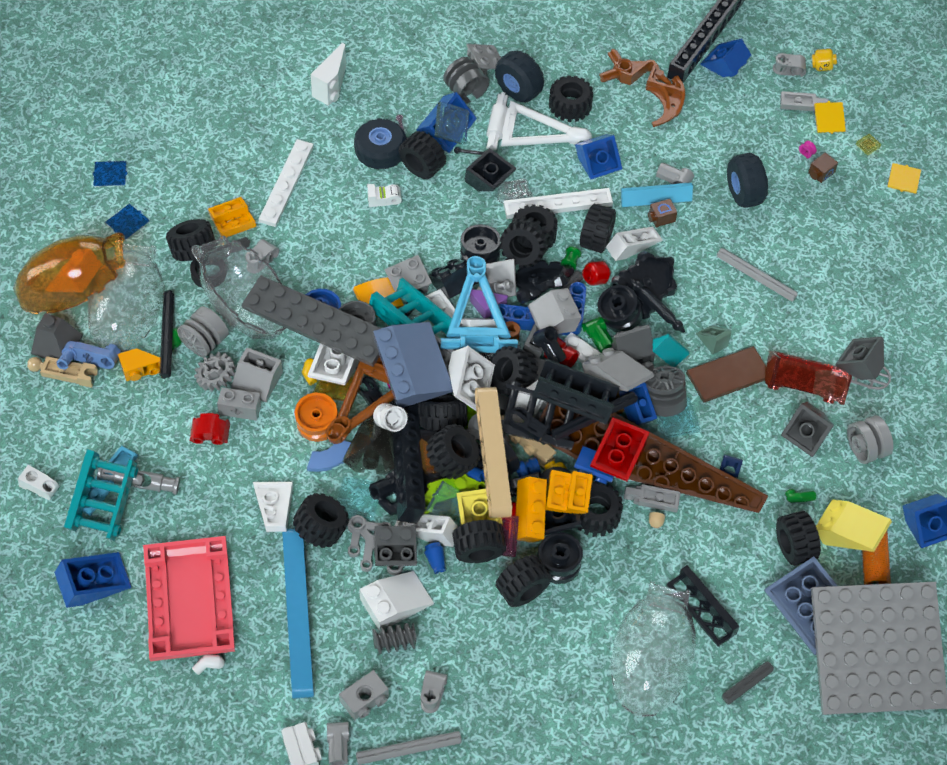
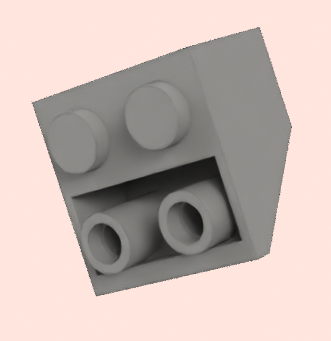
[231,348,283,402]

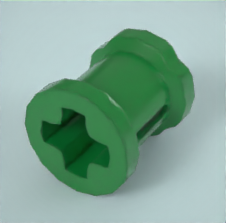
[560,246,582,270]

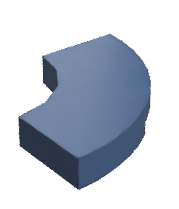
[307,441,356,472]

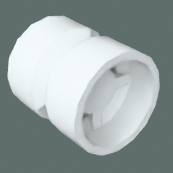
[373,403,407,432]

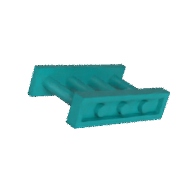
[369,278,452,335]
[64,449,138,541]

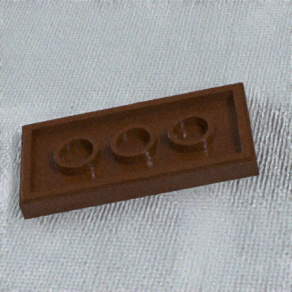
[686,346,772,403]

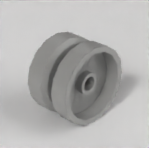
[847,415,894,464]

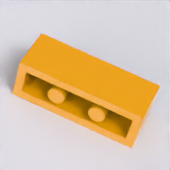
[515,477,547,543]

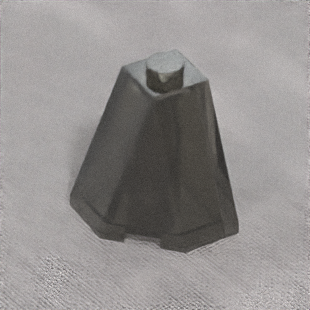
[343,415,394,475]

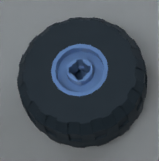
[495,51,544,103]
[354,118,407,170]
[727,153,768,208]

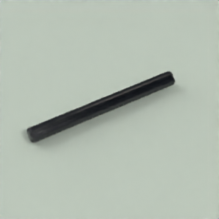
[159,290,174,379]

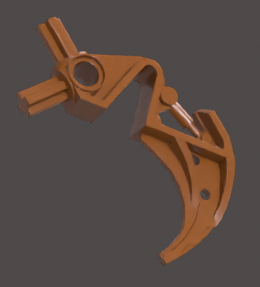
[599,49,685,127]

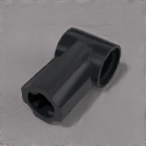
[533,326,566,363]
[368,470,396,500]

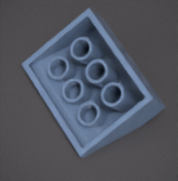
[373,322,453,408]
[764,557,837,656]

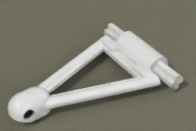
[486,92,592,150]

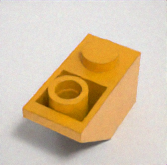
[118,348,160,382]

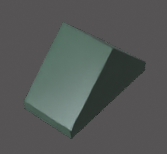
[696,326,731,354]

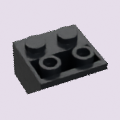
[428,259,479,299]

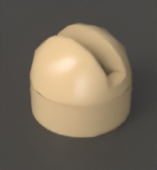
[649,512,665,528]

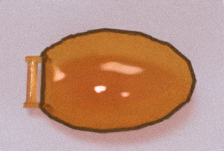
[13,233,125,314]

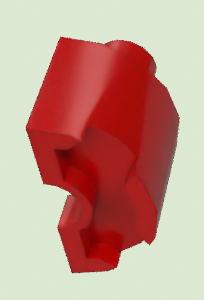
[189,413,230,445]

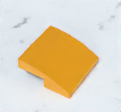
[208,197,257,239]
[353,277,404,317]
[546,470,593,514]

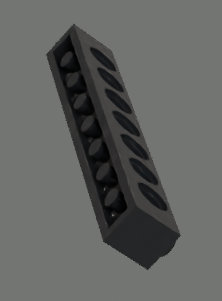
[667,0,745,83]
[390,399,426,524]

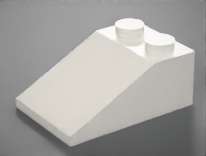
[311,43,346,106]
[308,344,359,385]
[448,346,495,411]
[359,571,434,630]

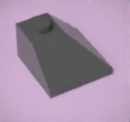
[31,313,83,359]
[835,336,884,380]
[781,402,834,457]

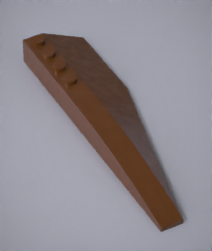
[539,383,768,513]

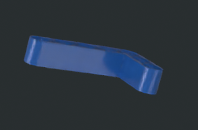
[491,282,586,335]

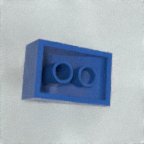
[54,552,131,608]

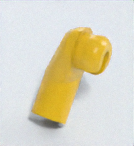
[302,358,317,386]

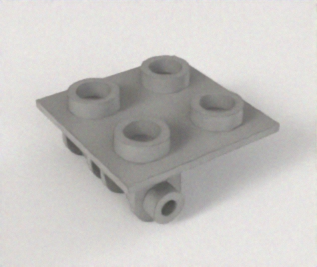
[466,44,501,75]
[384,255,432,294]
[477,259,516,297]

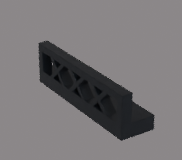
[666,565,740,647]

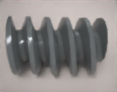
[372,622,417,654]

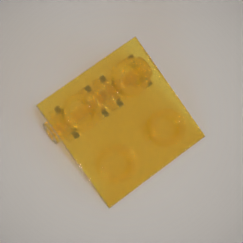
[313,377,357,401]

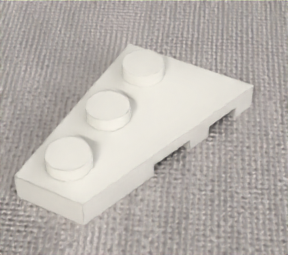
[253,482,293,532]

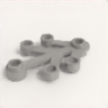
[348,515,403,576]

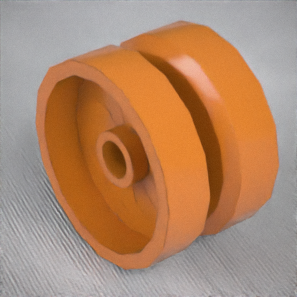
[294,392,338,442]

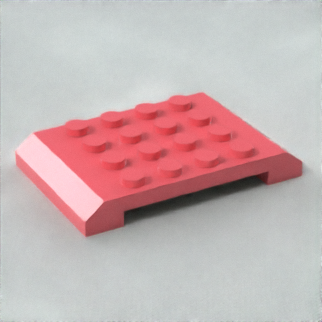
[143,536,235,662]

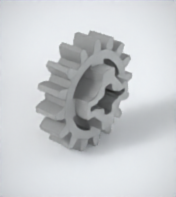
[194,352,236,392]

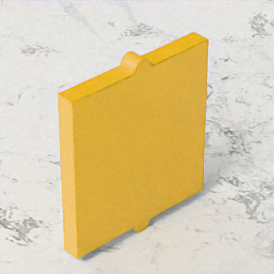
[814,101,846,134]
[887,163,921,194]

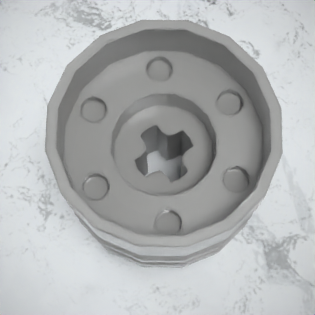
[177,306,229,358]

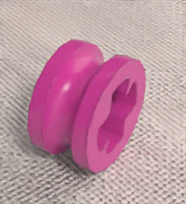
[799,140,817,158]

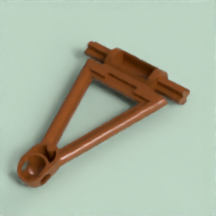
[326,357,394,444]

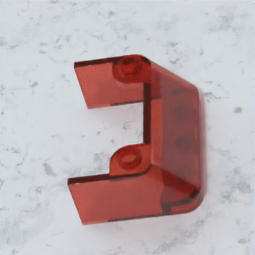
[765,350,852,405]

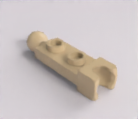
[27,357,98,388]
[501,415,556,469]

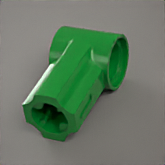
[582,317,613,353]

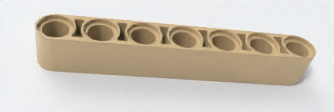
[475,387,512,518]

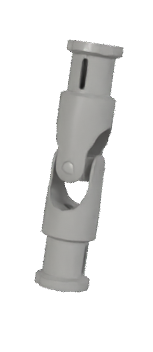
[97,468,180,495]

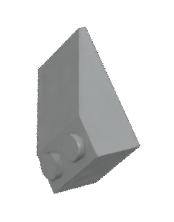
[582,348,654,391]

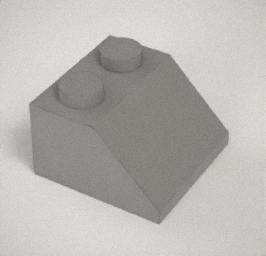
[528,288,582,334]

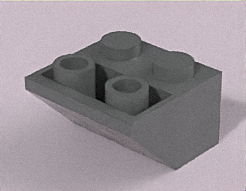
[611,324,655,364]
[374,526,417,566]

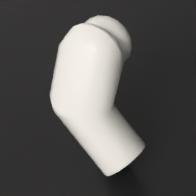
[192,654,225,675]

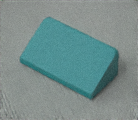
[653,334,689,367]

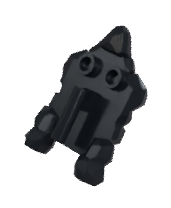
[611,251,677,319]
[515,260,574,304]

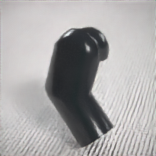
[378,498,397,515]

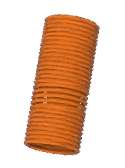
[862,531,891,585]

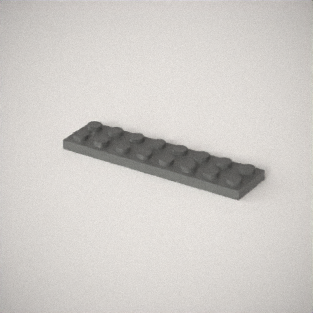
[241,275,382,367]

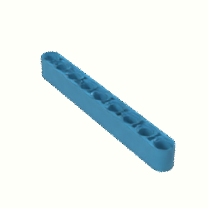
[282,528,314,699]

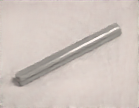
[717,248,798,301]
[356,731,462,765]

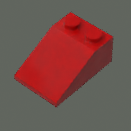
[590,417,650,482]

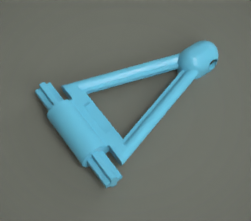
[440,256,518,353]

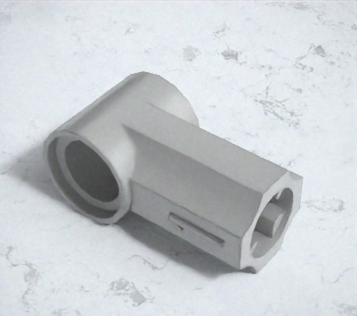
[656,163,694,184]
[327,722,349,765]

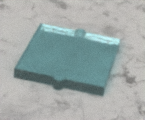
[426,481,461,521]

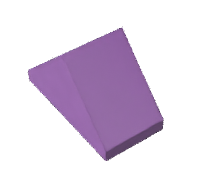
[470,289,508,318]

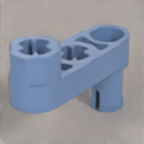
[56,341,121,370]

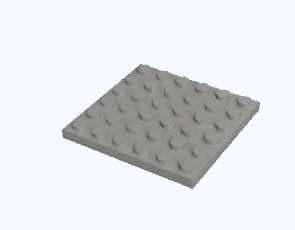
[811,582,947,715]

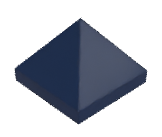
[720,454,743,478]

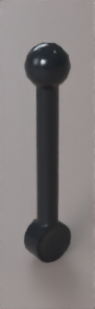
[454,147,486,155]

